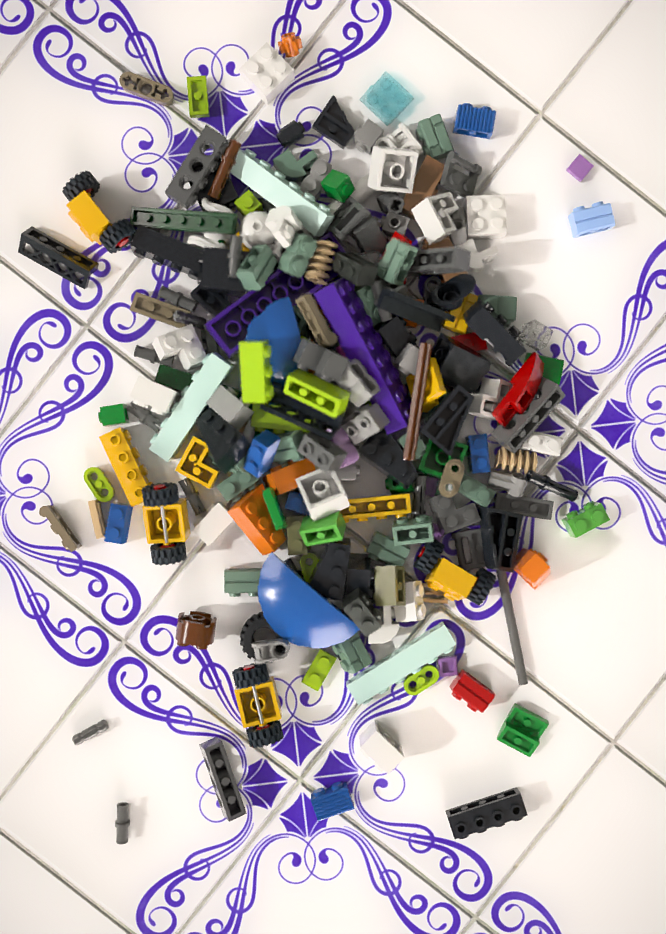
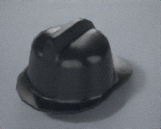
[431,273,476,310]

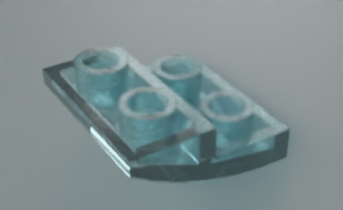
[359,71,414,127]

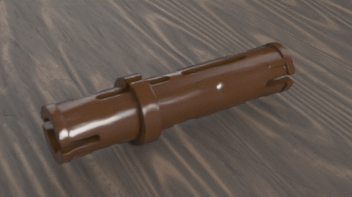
[207,139,242,200]

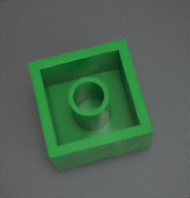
[418,440,468,479]

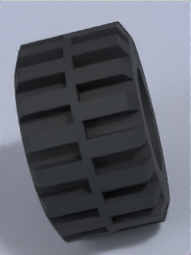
[240,611,286,663]

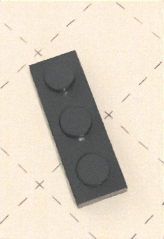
[493,492,554,520]

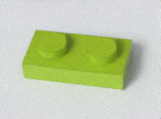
[186,75,210,118]
[301,648,337,692]

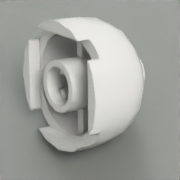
[239,211,275,250]

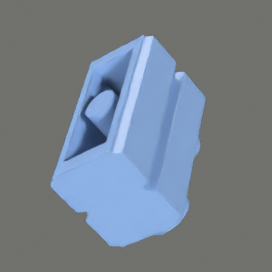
[568,201,615,238]

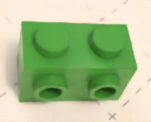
[561,501,610,538]
[299,511,346,546]

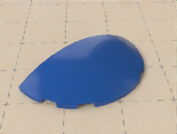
[245,297,301,406]
[258,552,360,648]

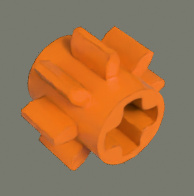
[278,32,303,57]

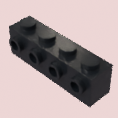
[130,225,204,280]
[445,787,528,839]

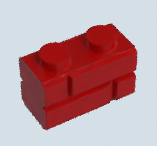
[449,669,496,713]

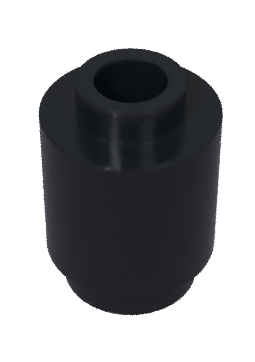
[276,120,306,148]

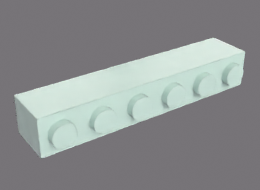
[230,149,335,236]
[149,352,235,462]
[346,622,456,706]

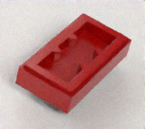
[451,332,488,352]

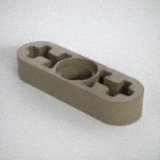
[119,72,174,106]

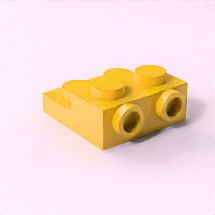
[406,357,446,413]

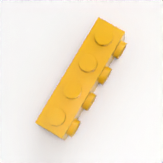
[99,427,153,507]
[340,493,411,523]

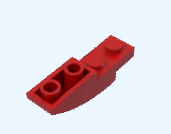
[491,351,544,427]

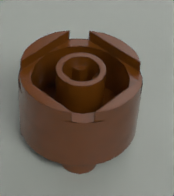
[175,611,217,650]

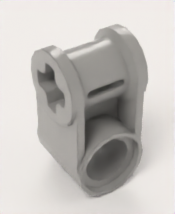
[251,638,290,664]

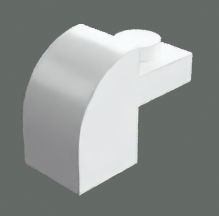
[265,205,302,248]
[454,239,499,272]
[368,606,399,644]

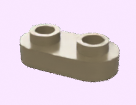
[438,459,465,498]

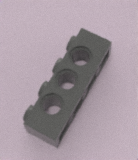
[165,125,228,210]
[407,246,471,277]
[491,377,566,453]
[199,737,247,822]

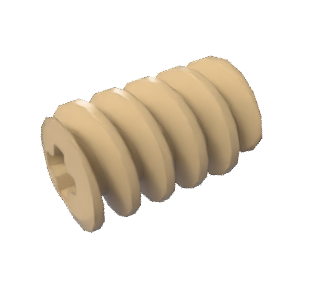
[304,240,338,285]
[494,446,538,475]

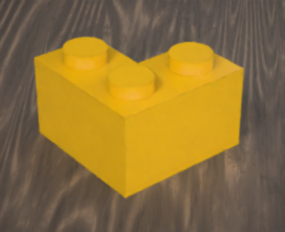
[175,436,221,489]

